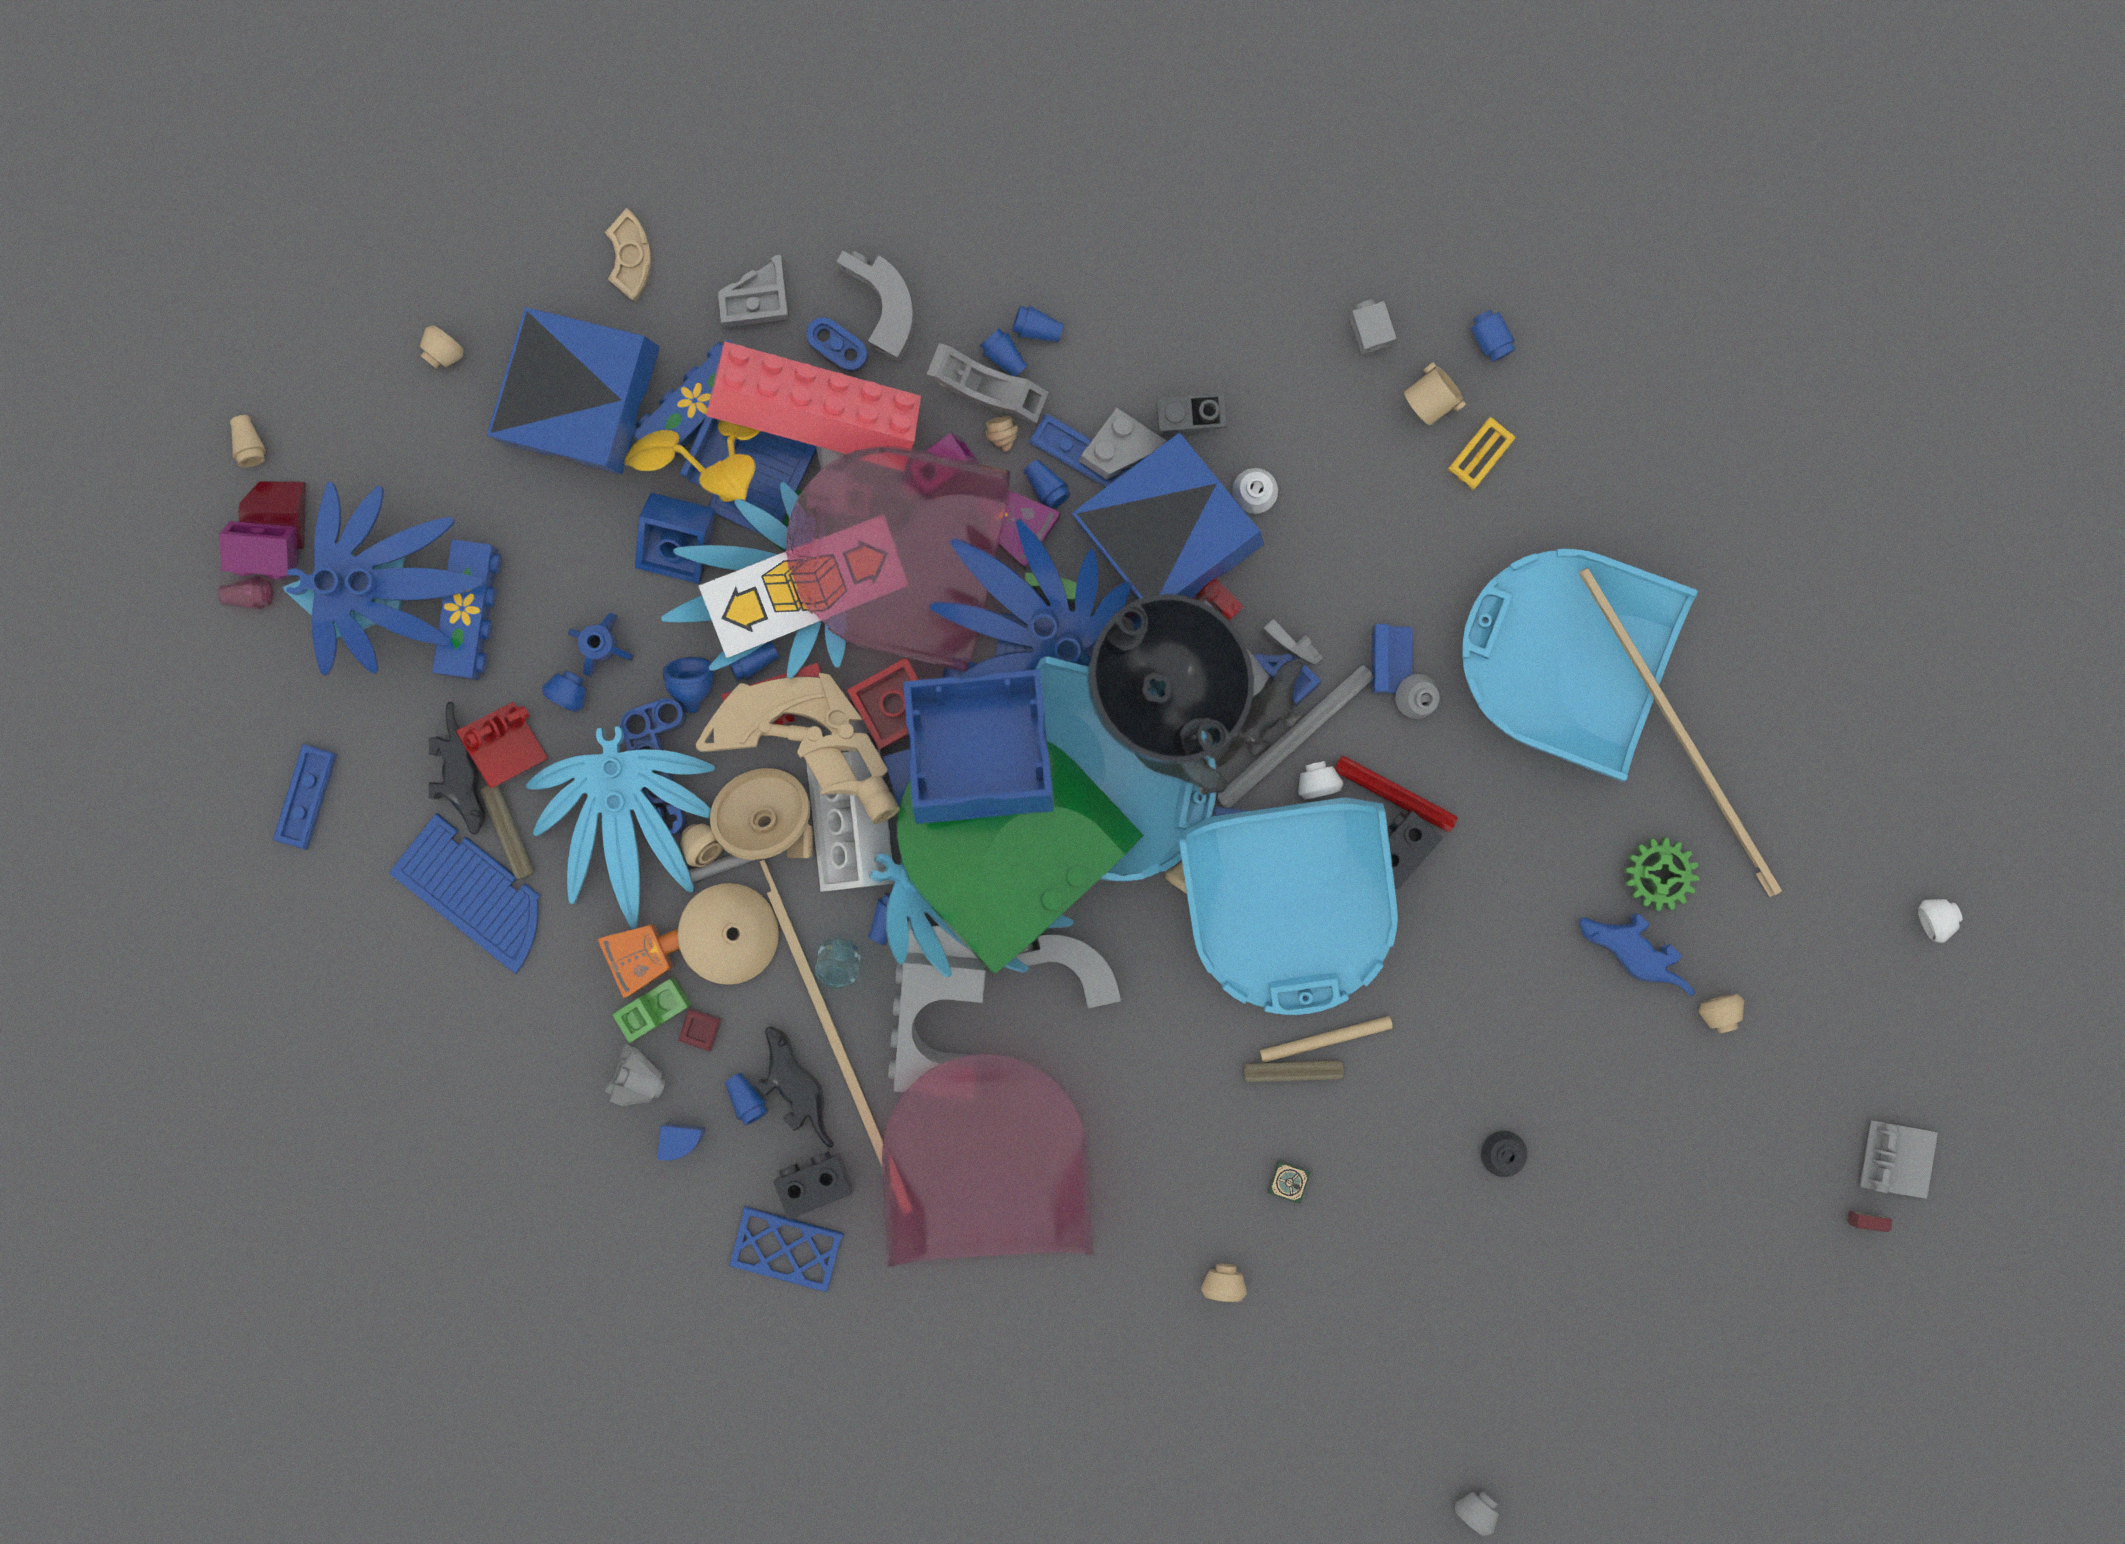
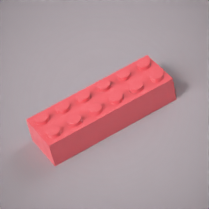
[706,341,921,470]

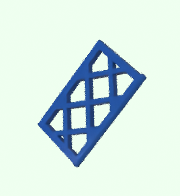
[729,1207,844,1292]

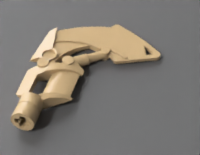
[696,673,900,824]

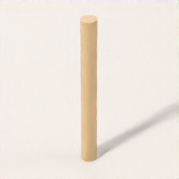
[1259,1016,1393,1063]

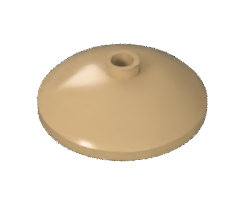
[710,768,810,860]
[677,883,779,984]

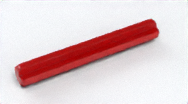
[1334,756,1457,832]

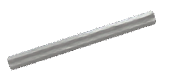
[1217,665,1374,809]

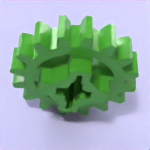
[1623,838,1699,911]

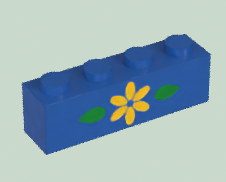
[634,339,732,467]
[432,539,502,680]

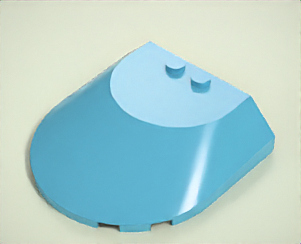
[1462,549,1698,783]
[1036,657,1217,881]
[1178,797,1398,1015]

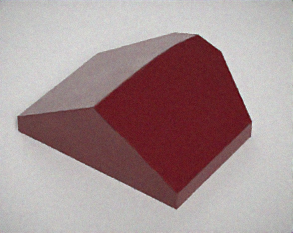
[238,481,306,549]

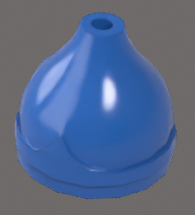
[663,657,715,713]

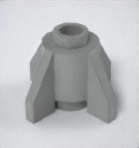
[604,1044,665,1106]

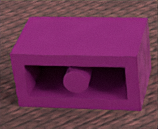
[219,521,298,579]

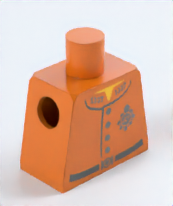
[597,924,679,998]

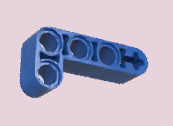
[620,698,687,835]

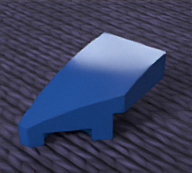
[1254,654,1321,706]

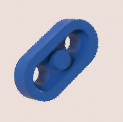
[806,317,868,372]

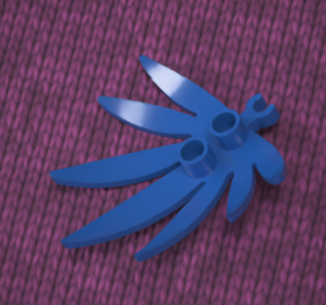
[286,481,485,676]
[929,518,1132,679]

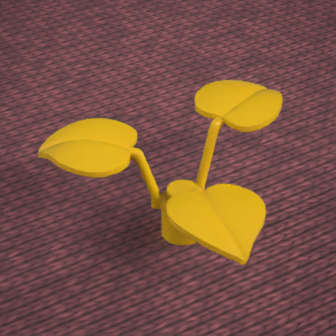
[624,420,761,502]

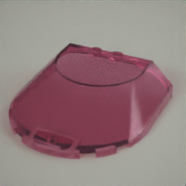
[786,446,1010,672]
[882,1054,1094,1267]

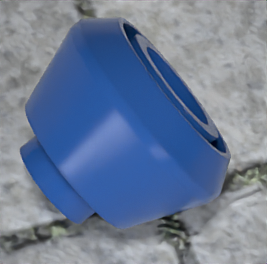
[542,670,586,712]

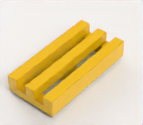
[1447,417,1516,490]

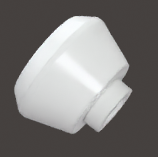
[1232,468,1278,514]
[1298,761,1343,799]
[1918,899,1963,943]

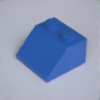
[635,493,716,584]

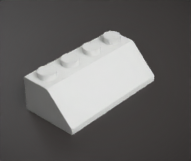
[806,749,894,892]

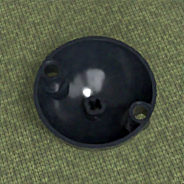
[1087,594,1254,763]

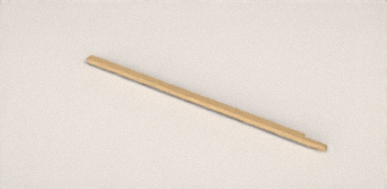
[1579,568,1782,897]
[760,860,912,1215]

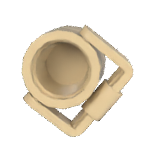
[1404,362,1466,425]

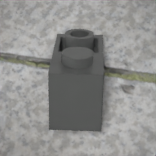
[1156,393,1227,437]

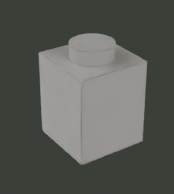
[1349,299,1397,355]

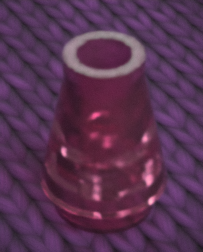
[218,576,273,609]

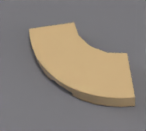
[605,208,651,303]

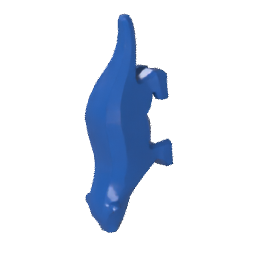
[1578,913,1695,996]

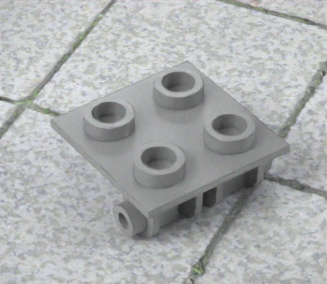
[1860,1120,1938,1199]

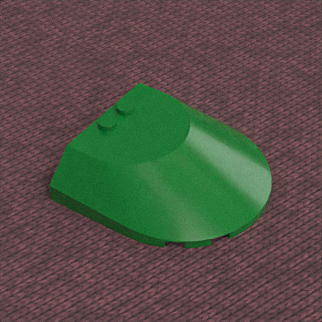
[897,741,1144,975]

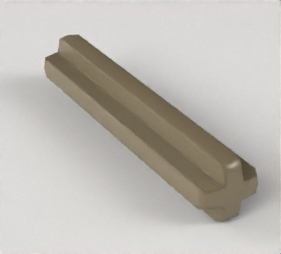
[481,785,534,879]
[1244,1061,1344,1082]

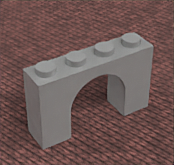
[888,952,986,1099]

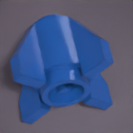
[568,613,634,677]

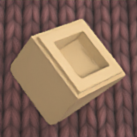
[787,824,813,858]

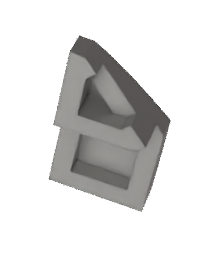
[1261,619,1323,665]

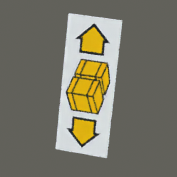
[699,514,909,658]

